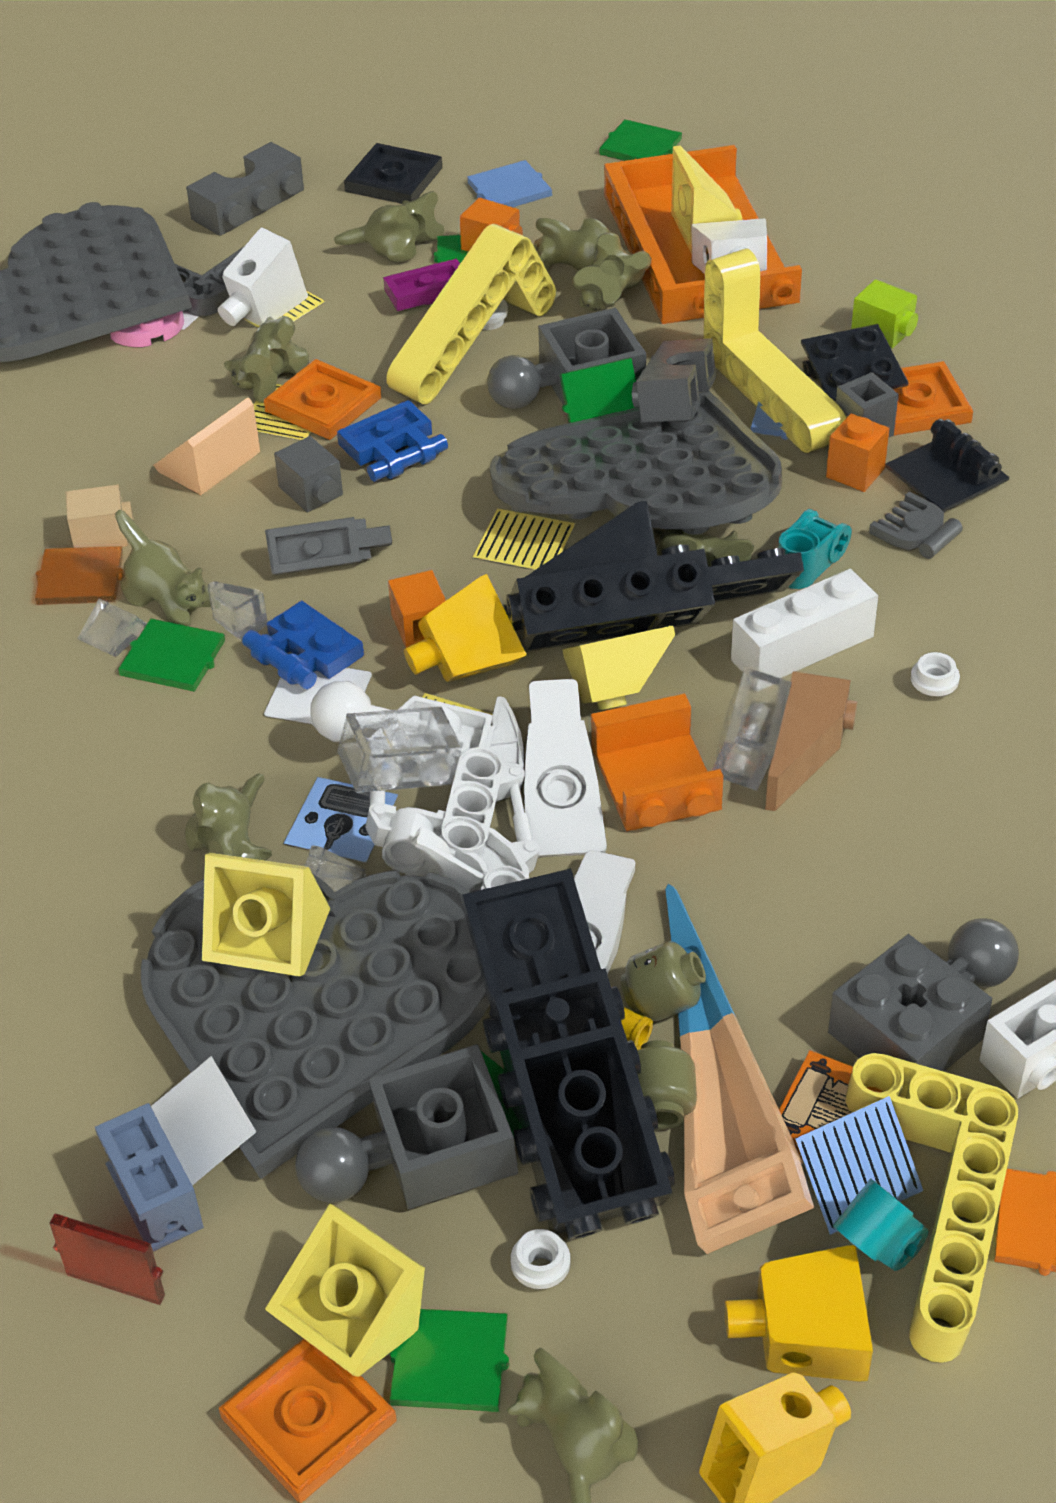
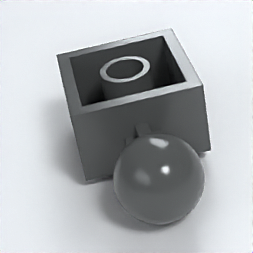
[487,307,646,409]
[828,918,1019,1072]
[295,1044,518,1210]

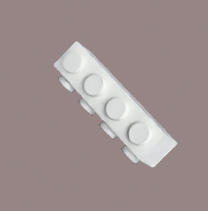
[979,979,1056,1099]

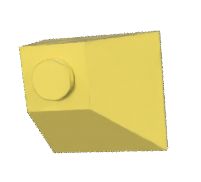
[671,145,742,254]
[562,626,675,710]

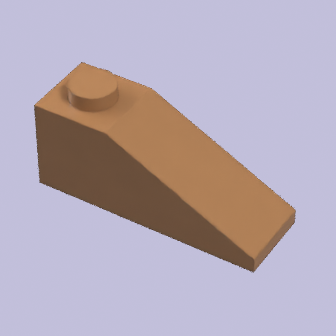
[765,671,858,811]

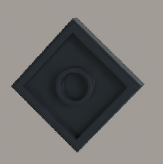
[344,143,443,204]

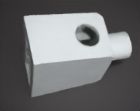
[691,218,767,274]
[218,227,308,326]

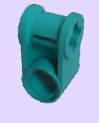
[778,509,852,589]
[833,1178,929,1271]

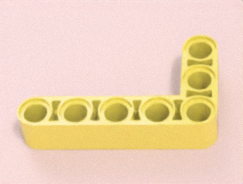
[387,224,556,404]
[704,248,846,453]
[846,1053,1018,1363]

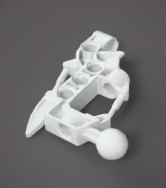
[310,681,540,892]

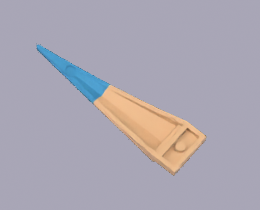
[665,884,814,1254]

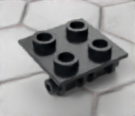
[800,324,909,401]
[885,419,1009,512]

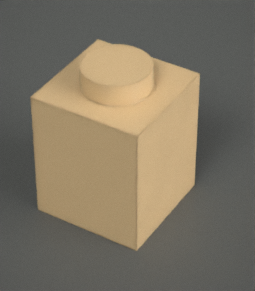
[66,484,134,553]

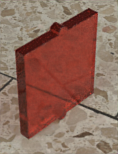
[49,1213,165,1305]

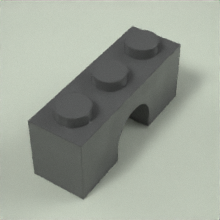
[186,142,304,236]
[632,338,716,423]

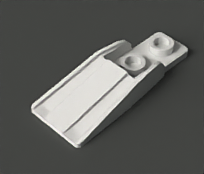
[524,679,607,858]
[574,850,636,975]

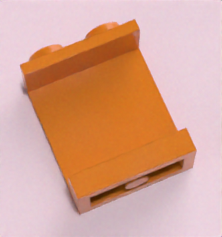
[591,693,723,832]

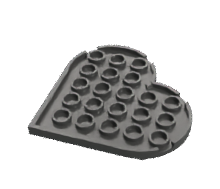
[0,202,192,362]
[490,391,782,534]
[141,870,490,1179]

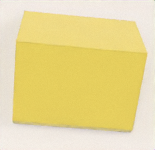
[202,853,330,976]
[265,1203,425,1377]

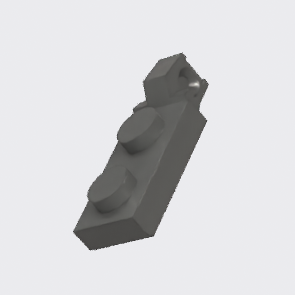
[265,517,393,576]

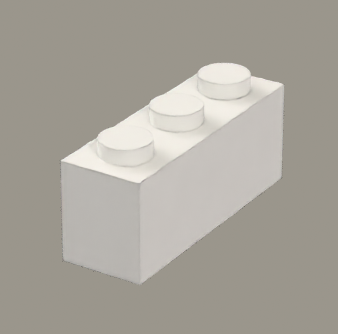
[731,568,878,688]

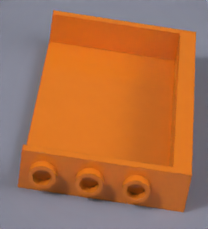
[604,145,802,324]

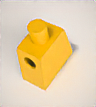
[403,574,527,682]
[725,1245,873,1382]
[699,1372,851,1503]

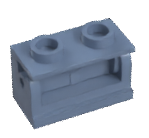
[95,1103,204,1253]

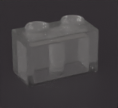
[711,667,792,791]
[337,706,462,793]

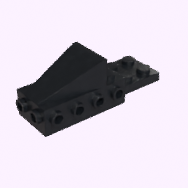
[502,501,804,652]
[461,868,675,1240]

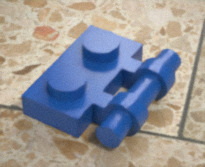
[337,400,448,482]
[242,600,364,689]

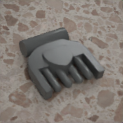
[869,492,963,559]

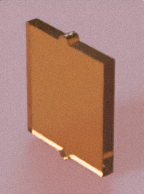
[35,546,124,605]

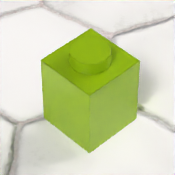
[851,279,918,349]

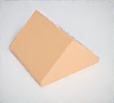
[153,397,260,495]

